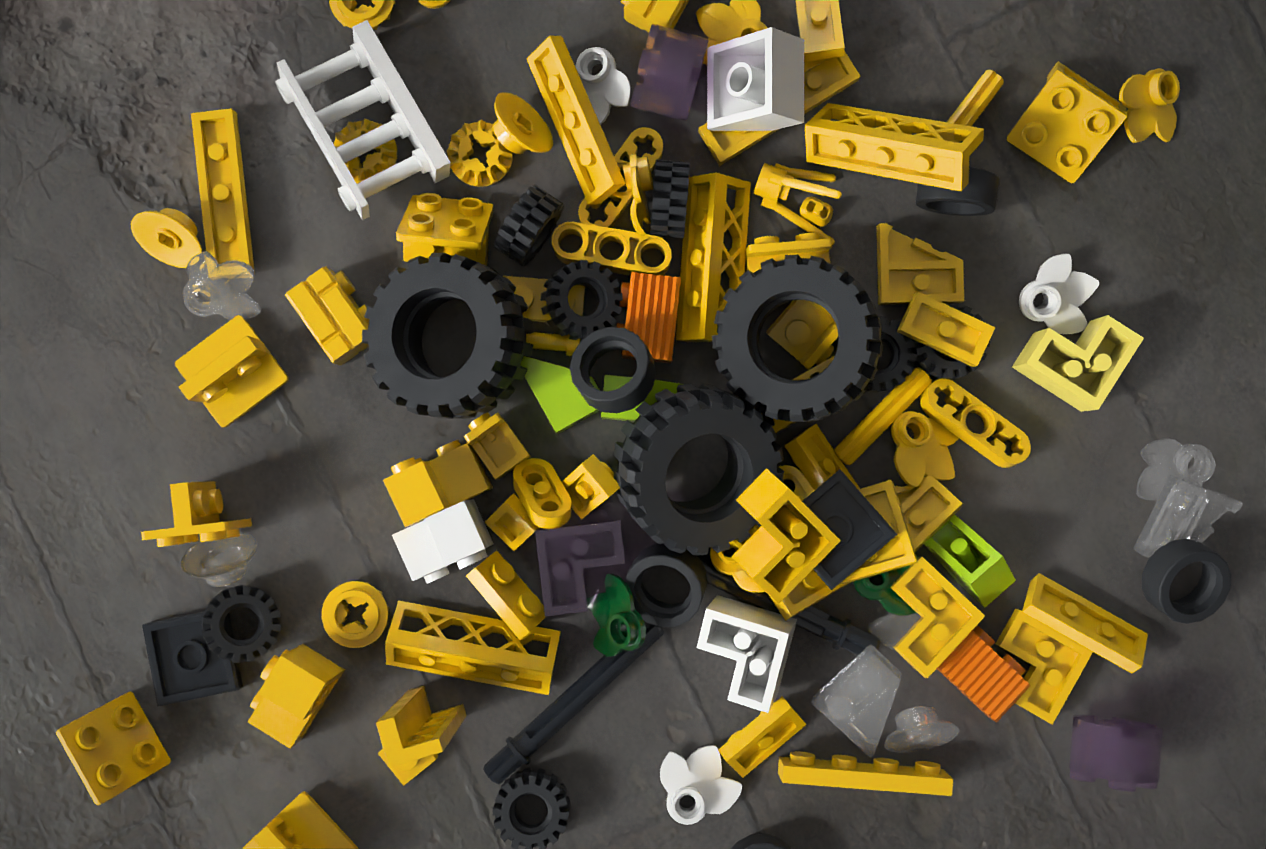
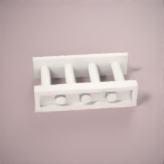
[275,20,451,220]

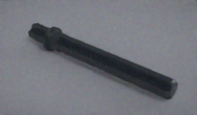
[697,555,880,660]
[483,621,664,784]

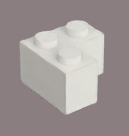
[392,499,494,584]
[697,595,797,713]

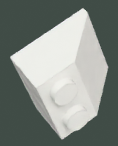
[707,27,804,131]

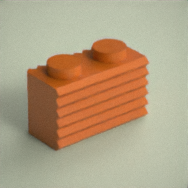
[617,272,681,363]
[937,626,1031,723]

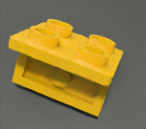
[396,193,493,266]
[175,315,289,428]
[141,481,252,547]
[56,692,171,805]
[243,791,359,849]

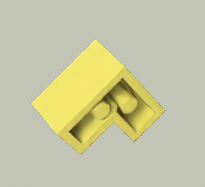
[1012,315,1144,412]

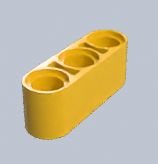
[552,222,672,276]

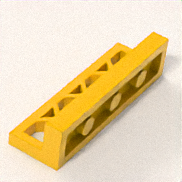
[805,103,984,192]
[676,172,751,342]
[385,600,561,695]
[376,686,467,768]

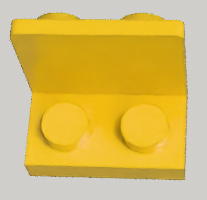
[1007,61,1127,183]

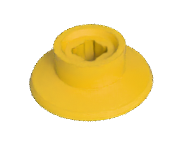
[493,92,553,154]
[131,208,202,268]

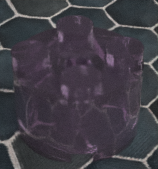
[631,24,709,121]
[1069,715,1163,792]

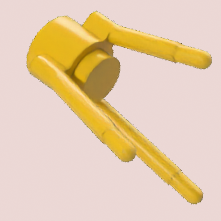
[754,163,842,245]

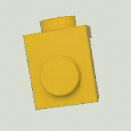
[464,412,531,480]

